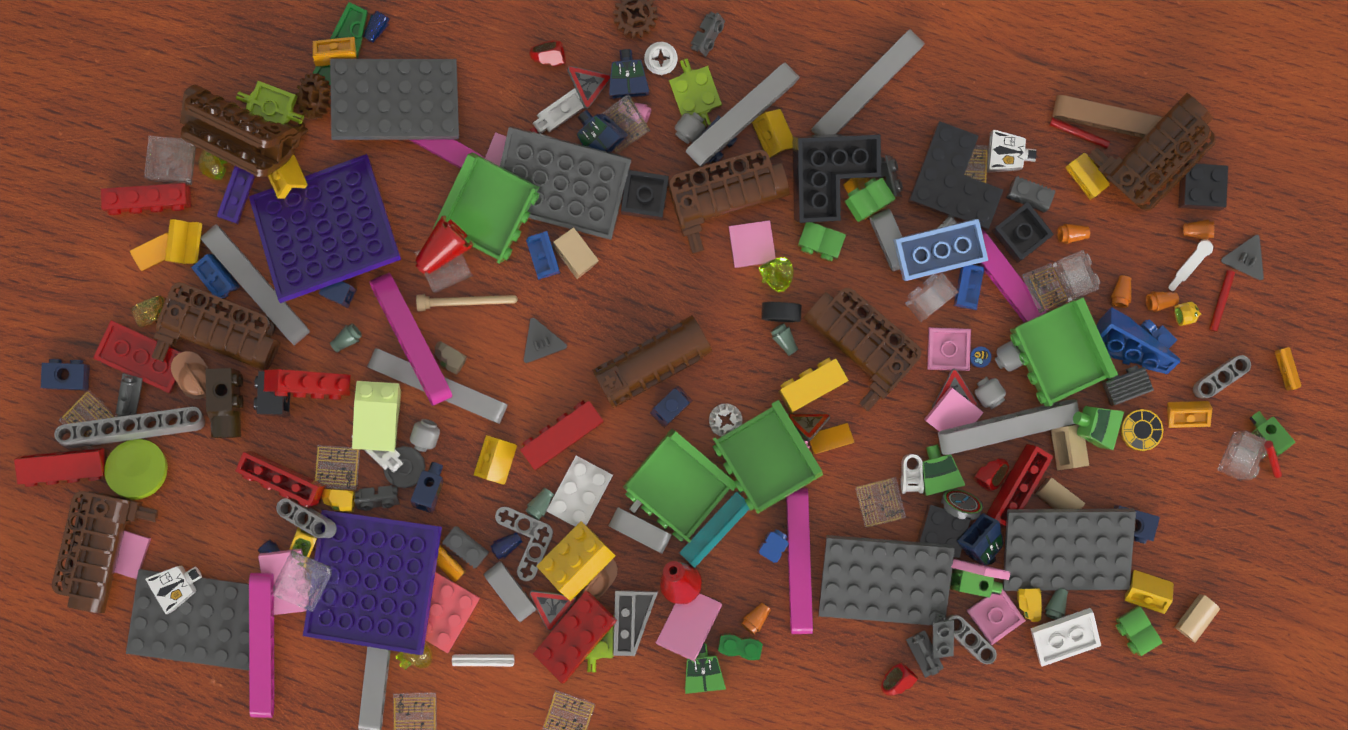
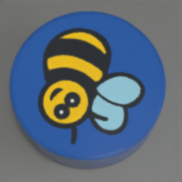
[970,347,991,368]

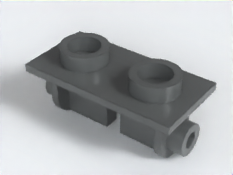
[691,12,725,57]
[878,155,903,197]
[116,373,143,417]
[354,485,400,511]
[933,614,954,659]
[906,630,944,678]

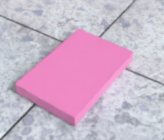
[258,549,309,615]
[656,594,722,662]

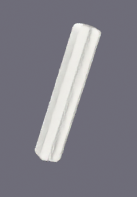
[452,654,515,666]

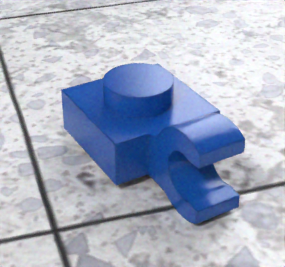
[1140,319,1177,349]

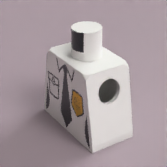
[987,130,1037,173]
[145,566,202,614]

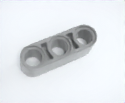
[869,208,902,272]
[1193,355,1251,399]
[276,498,336,538]
[608,507,672,554]
[483,561,537,622]
[946,614,997,664]

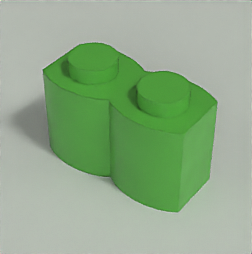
[845,178,896,222]
[798,222,846,262]
[1116,606,1163,656]

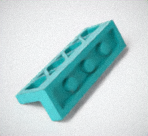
[679,491,749,568]

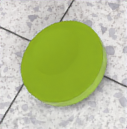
[104,439,168,500]

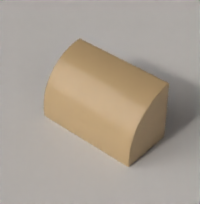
[552,227,599,279]
[1051,425,1089,470]
[1035,478,1085,509]
[1174,594,1220,643]

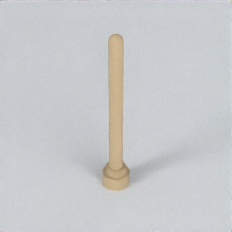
[416,294,518,311]

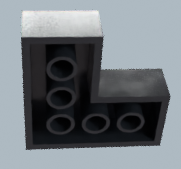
[908,121,1003,230]
[792,133,881,223]

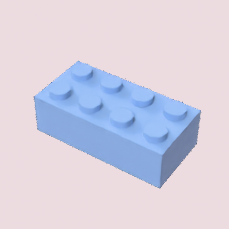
[893,219,988,281]

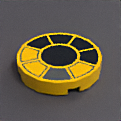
[1121,409,1164,451]

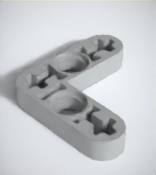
[495,507,553,581]

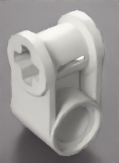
[901,454,924,494]

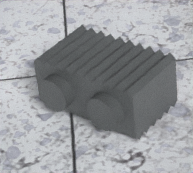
[1006,176,1055,212]
[1102,365,1154,406]
[443,526,490,568]

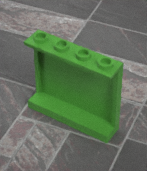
[433,152,540,264]
[1010,297,1118,406]
[712,400,823,514]
[623,429,736,543]

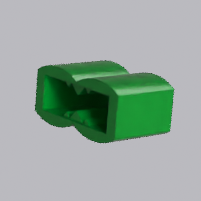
[718,633,763,660]

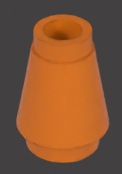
[1183,219,1214,240]
[1057,223,1090,244]
[1110,275,1132,308]
[1146,291,1179,312]
[741,603,771,635]

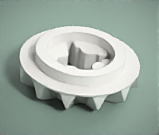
[644,42,678,76]
[709,403,743,437]

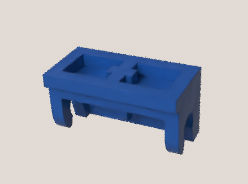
[526,231,560,280]
[191,254,241,299]
[954,265,985,310]

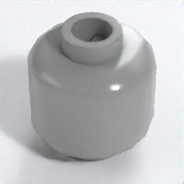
[675,112,705,144]
[995,341,1023,372]
[975,377,1006,409]
[410,419,440,452]

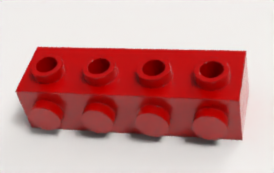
[101,183,191,215]
[264,369,351,400]
[520,400,604,471]
[986,444,1053,528]
[14,448,106,487]
[235,451,326,508]

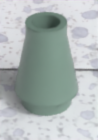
[330,323,362,353]
[771,323,798,355]
[525,488,554,520]
[1045,588,1068,620]

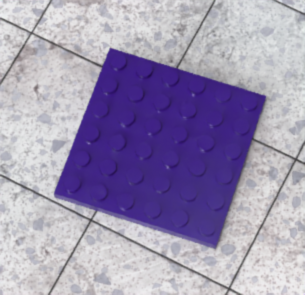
[249,154,401,303]
[303,510,442,655]

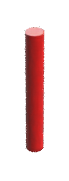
[1049,117,1110,149]
[1209,270,1235,332]
[1264,441,1282,478]

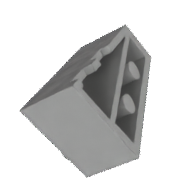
[613,590,658,656]

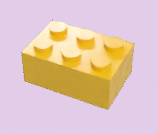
[778,357,849,414]
[537,521,616,601]

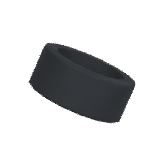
[761,302,802,322]

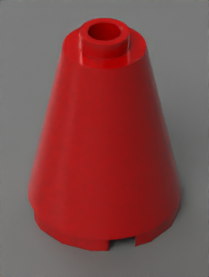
[415,216,473,274]
[660,561,702,604]

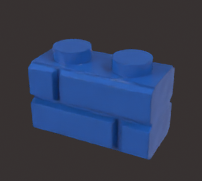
[757,529,789,563]

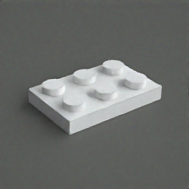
[547,456,613,526]
[1031,608,1101,666]

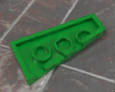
[313,2,368,86]

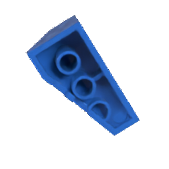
[1096,307,1180,374]

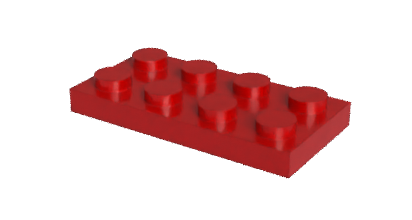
[93,320,182,394]
[533,591,617,683]

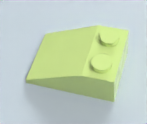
[352,381,401,451]

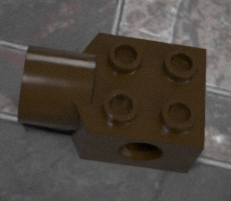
[205,368,244,438]

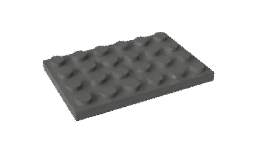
[330,59,459,140]
[500,126,632,240]
[1002,508,1136,591]
[818,535,955,625]
[126,569,249,670]

